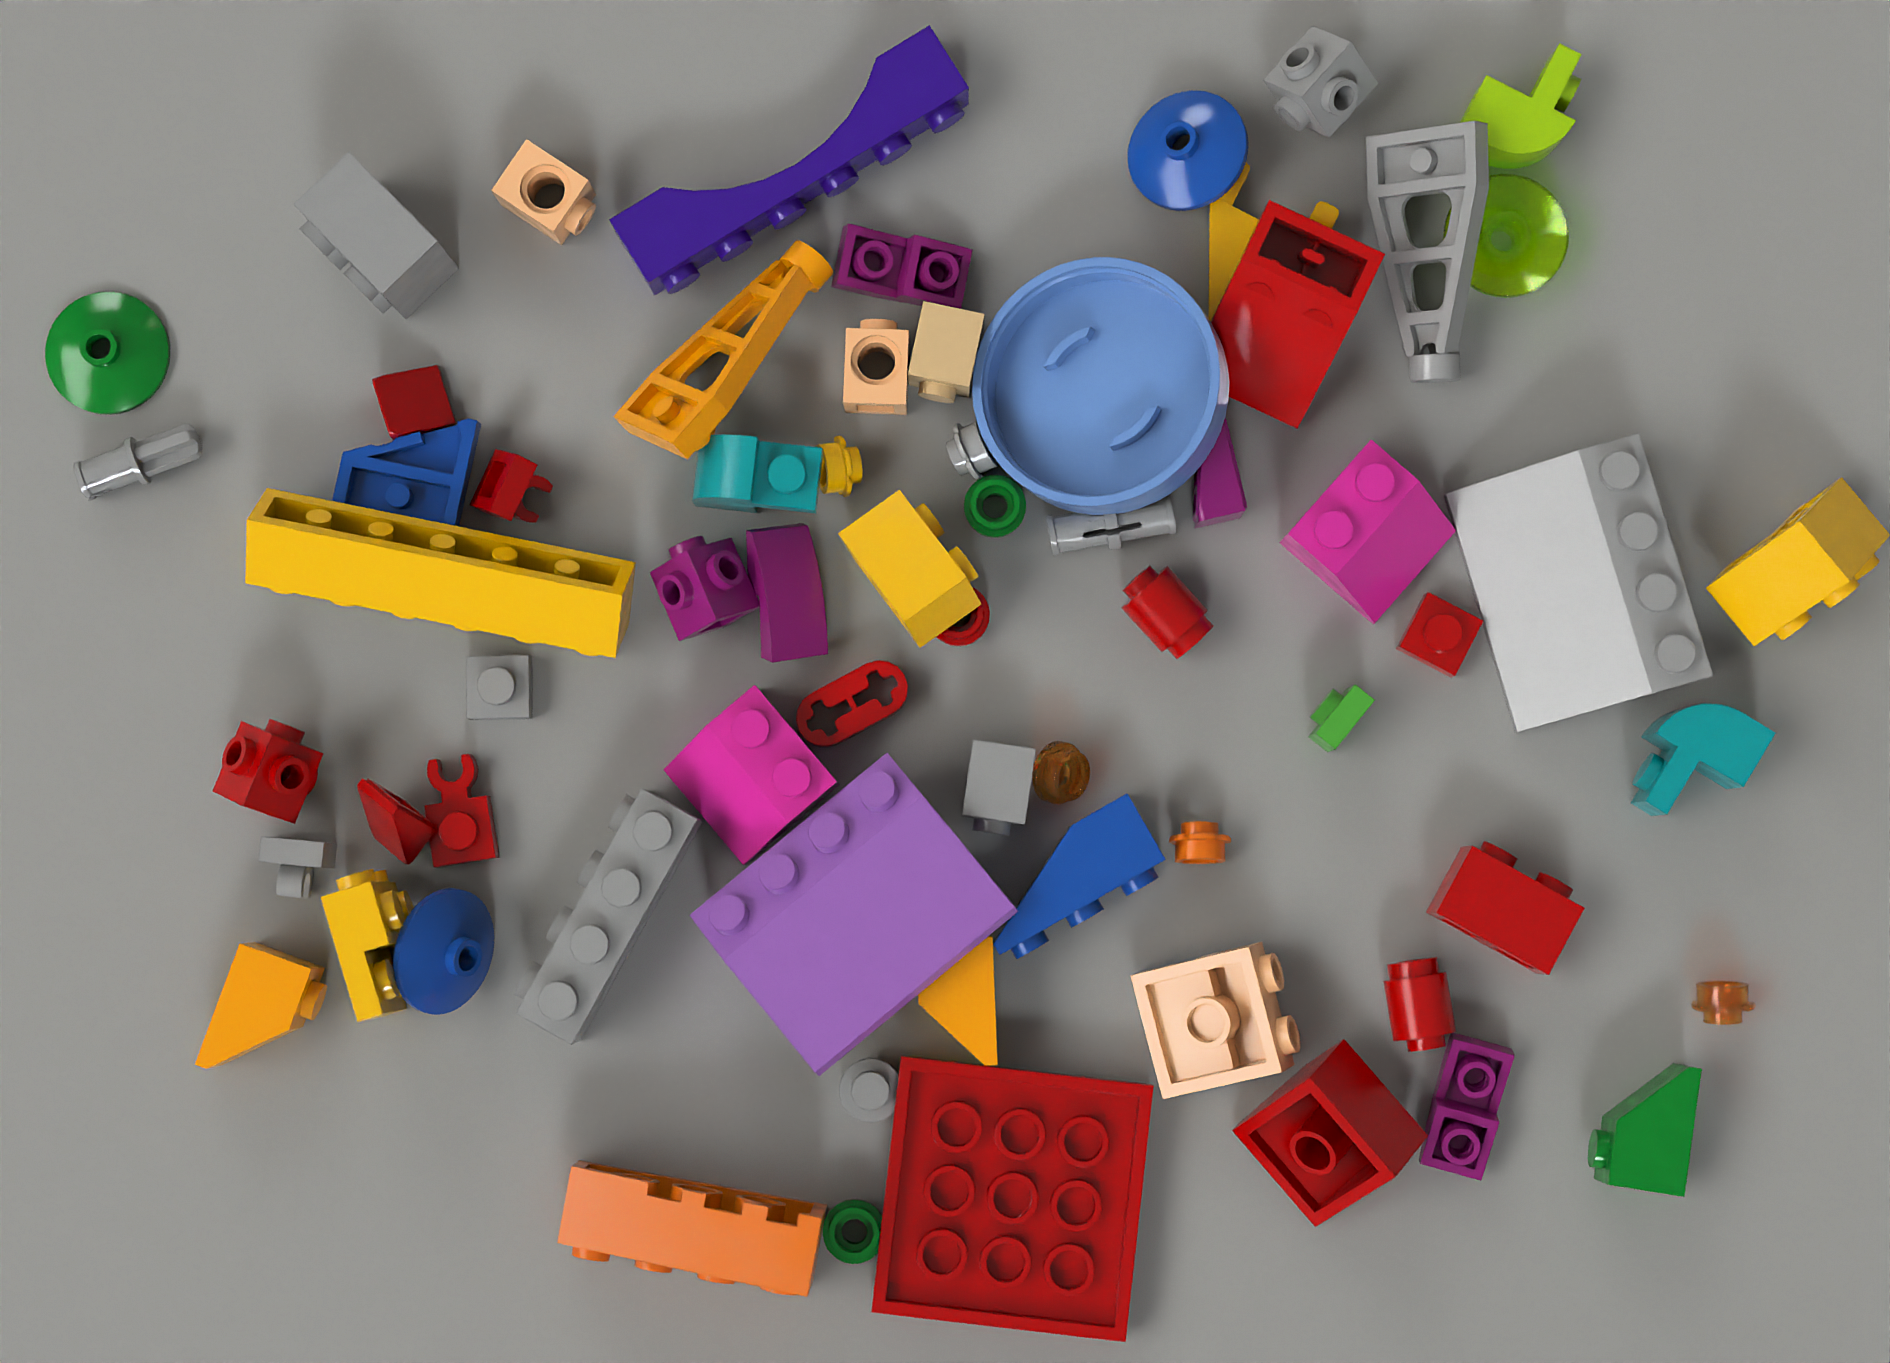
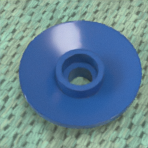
[1128,91,1248,211]
[393,888,495,1015]

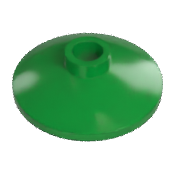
[45,291,170,415]

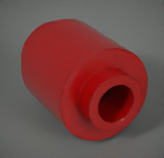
[1121,565,1214,659]
[1383,957,1457,1052]

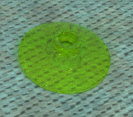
[1443,174,1569,298]

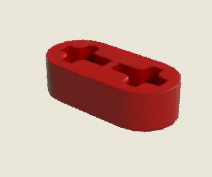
[796,660,908,748]

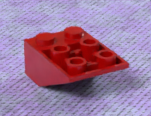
[1211,200,1385,429]

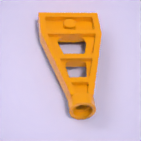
[613,240,833,460]

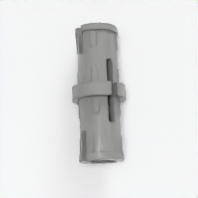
[1046,495,1176,556]

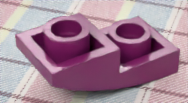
[831,223,973,309]
[746,523,828,663]
[1419,1033,1515,1181]

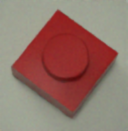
[1396,592,1483,678]

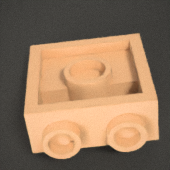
[1130,942,1301,1099]

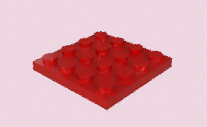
[871,1055,1154,1342]

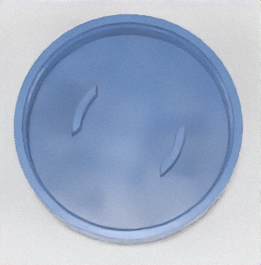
[972,257,1229,515]

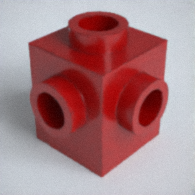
[212,718,324,824]

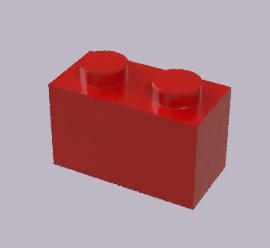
[1426,841,1585,975]

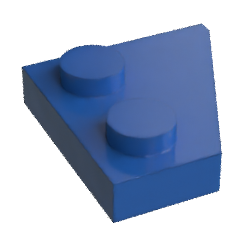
[332,419,481,526]

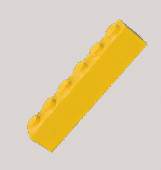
[245,488,636,658]

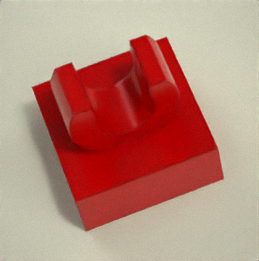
[469,449,553,523]

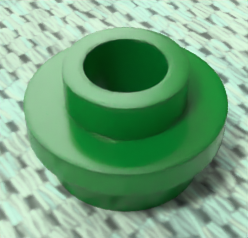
[964,475,1026,538]
[823,1199,882,1264]

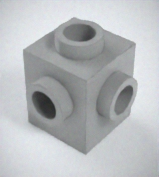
[1263,26,1378,138]

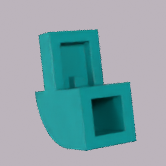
[692,434,823,514]
[1631,703,1776,816]

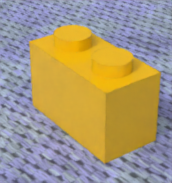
[838,490,981,648]

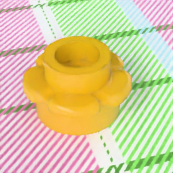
[816,436,862,497]

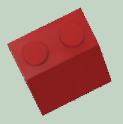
[1232,1039,1428,1227]

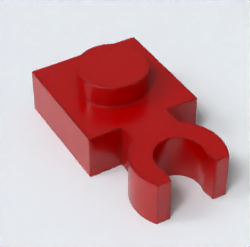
[424,754,500,868]

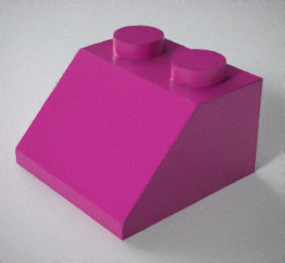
[1279,439,1456,624]
[663,685,840,865]

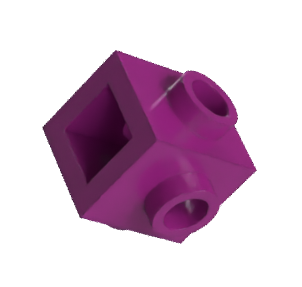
[650,536,759,641]

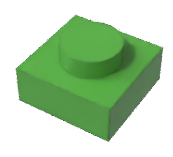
[1308,684,1375,753]

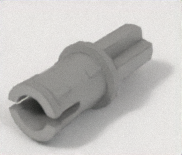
[73,424,203,500]

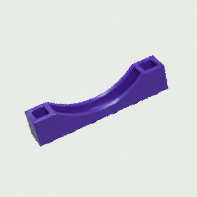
[609,25,969,296]

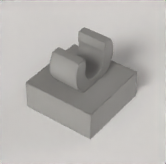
[258,836,337,898]

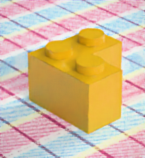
[1706,477,1890,646]

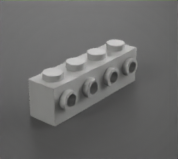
[515,788,703,1045]

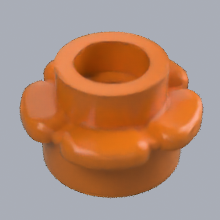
[1169,821,1231,864]

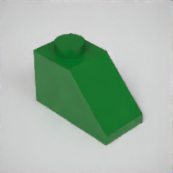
[1588,1063,1702,1197]

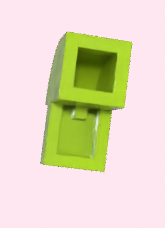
[1460,43,1582,169]

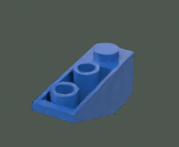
[993,794,1166,959]

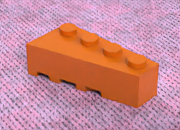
[557,1160,827,1297]

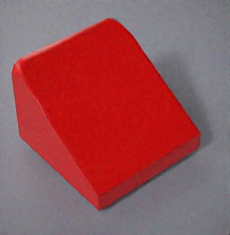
[372,365,457,440]
[357,778,436,865]

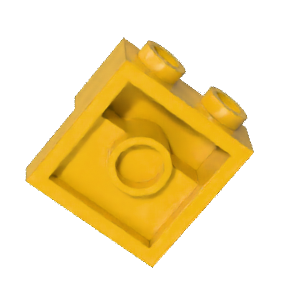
[321,869,414,1022]

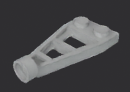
[1366,121,1489,383]

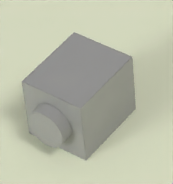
[962,739,1036,836]

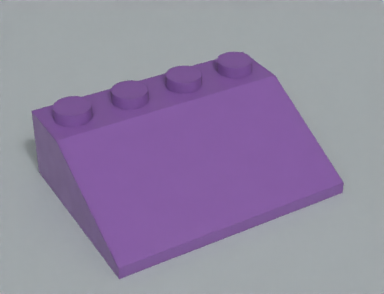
[689,753,1018,1076]

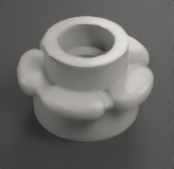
[946,421,999,480]

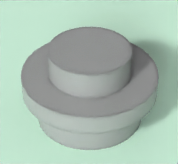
[839,1058,899,1123]

